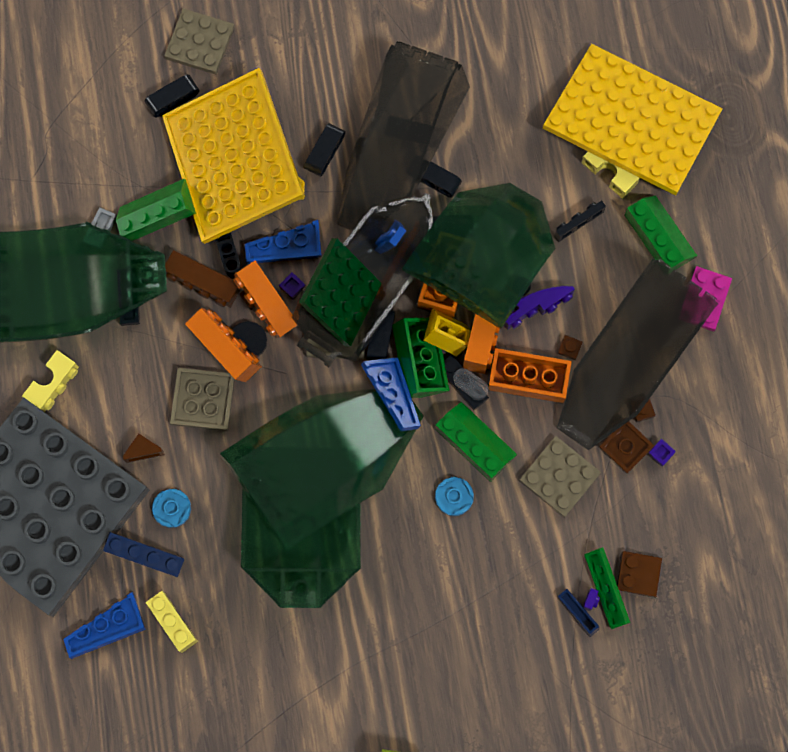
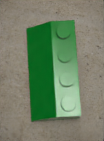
[116,179,196,242]
[624,195,697,275]
[392,318,450,398]
[435,402,517,482]

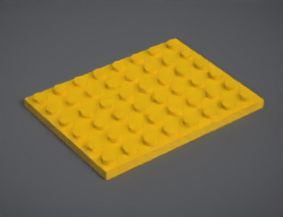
[543,43,723,196]
[162,68,305,244]

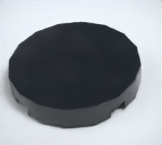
[233,321,267,357]

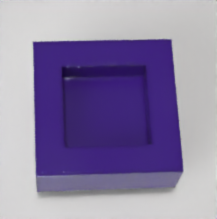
[279,272,306,300]
[648,439,676,467]
[583,588,600,611]

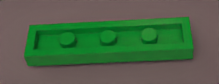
[584,547,631,630]

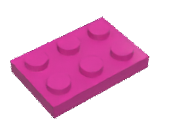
[678,266,732,332]

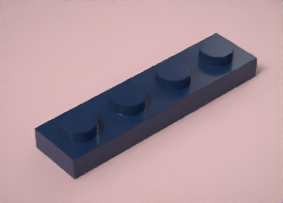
[103,532,184,577]

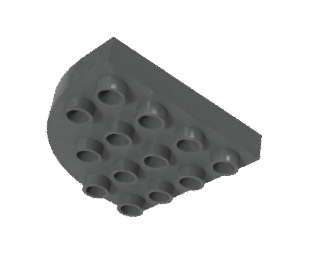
[0,398,150,617]

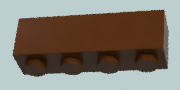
[162,250,241,308]

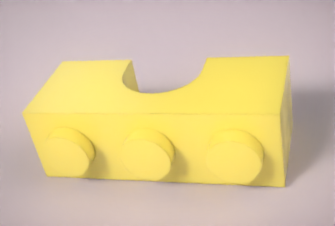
[582,152,640,199]
[22,350,79,413]
[146,591,198,653]

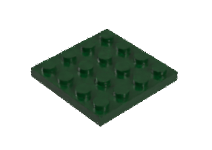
[299,238,382,347]

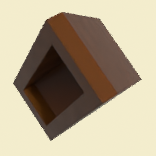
[123,433,165,463]

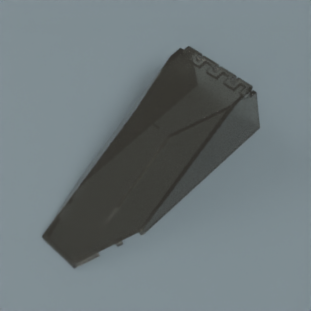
[337,41,470,238]
[557,257,720,450]

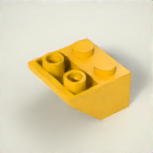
[424,309,471,356]

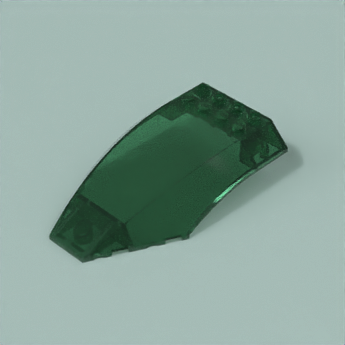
[0,221,167,343]
[220,389,424,551]

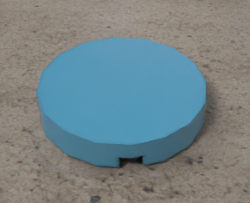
[435,477,474,516]
[152,489,191,528]

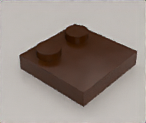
[599,419,654,474]
[617,551,662,598]

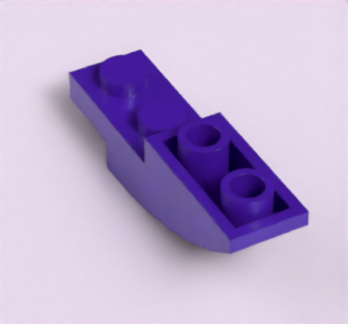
[503,286,575,330]

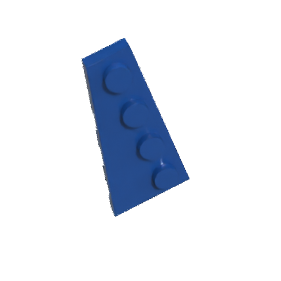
[245,220,322,264]
[375,220,407,254]
[361,358,421,431]
[63,592,146,659]

